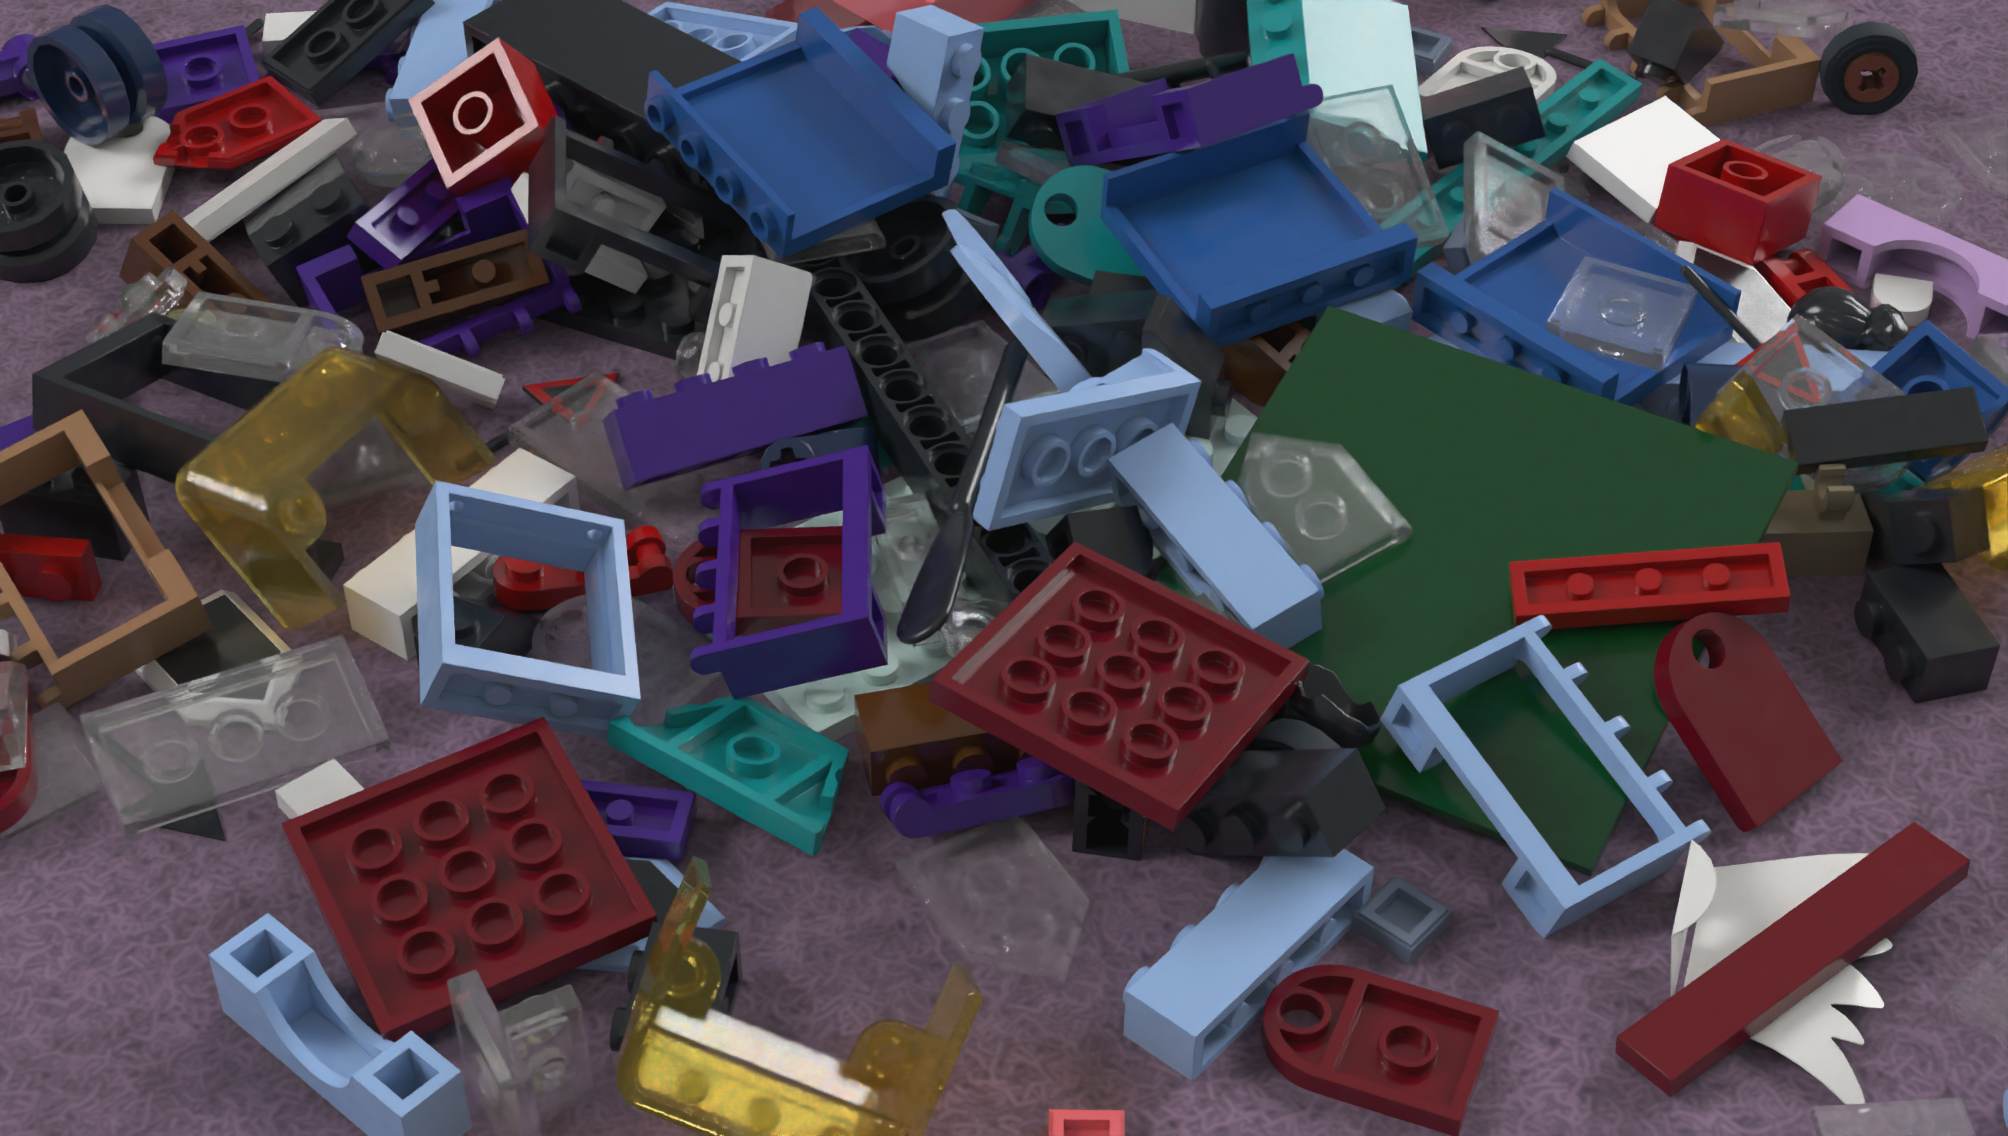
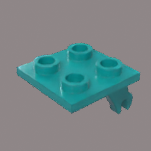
[953,161,1074,255]

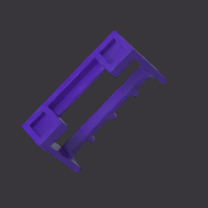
[1055,53,1323,167]
[296,176,583,405]
[690,445,888,699]

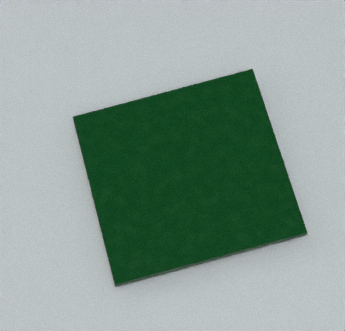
[1155,306,1798,877]

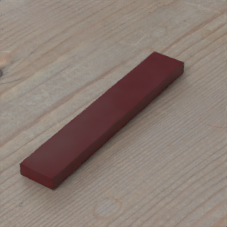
[1615,822,1970,1097]

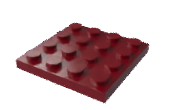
[928,542,1310,831]
[281,716,658,1042]

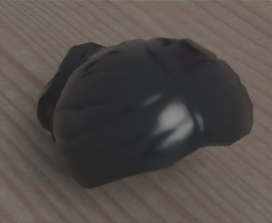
[1786,286,1909,352]
[1274,663,1382,751]

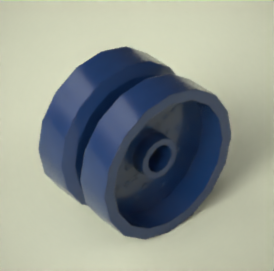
[27,4,168,146]

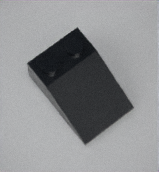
[243,153,376,309]

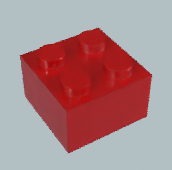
[408,37,559,197]
[1654,139,1822,266]

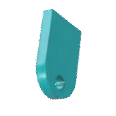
[1028,165,1146,287]

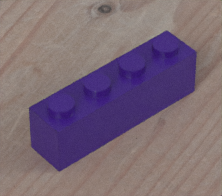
[602,342,868,491]

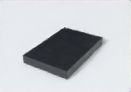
[260,0,435,108]

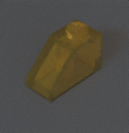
[1693,370,1789,455]

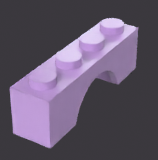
[1817,194,2008,355]

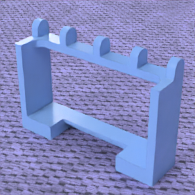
[1380,615,1711,939]

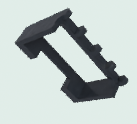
[528,115,767,325]

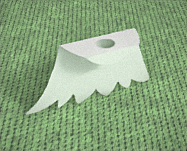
[1671,840,1892,1117]

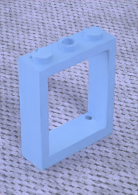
[415,480,641,739]

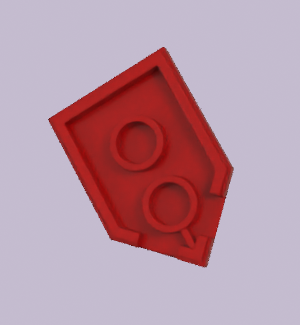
[153,76,322,171]

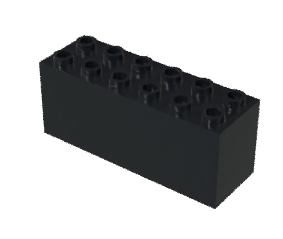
[463,0,742,240]

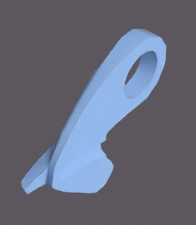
[942,209,1092,393]

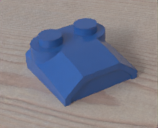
[1835,319,2008,484]

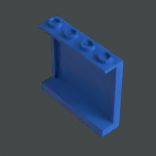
[644,6,956,259]
[1100,110,1418,348]
[1411,187,1742,406]

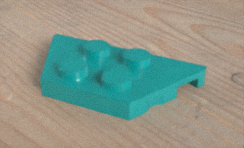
[607,696,849,856]

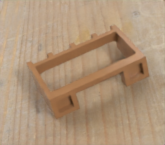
[1581,0,1821,126]
[0,409,213,715]

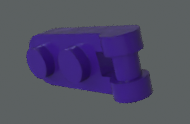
[880,756,1075,838]

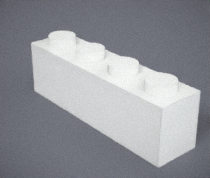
[343,448,580,661]

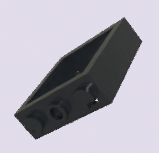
[32,312,335,500]

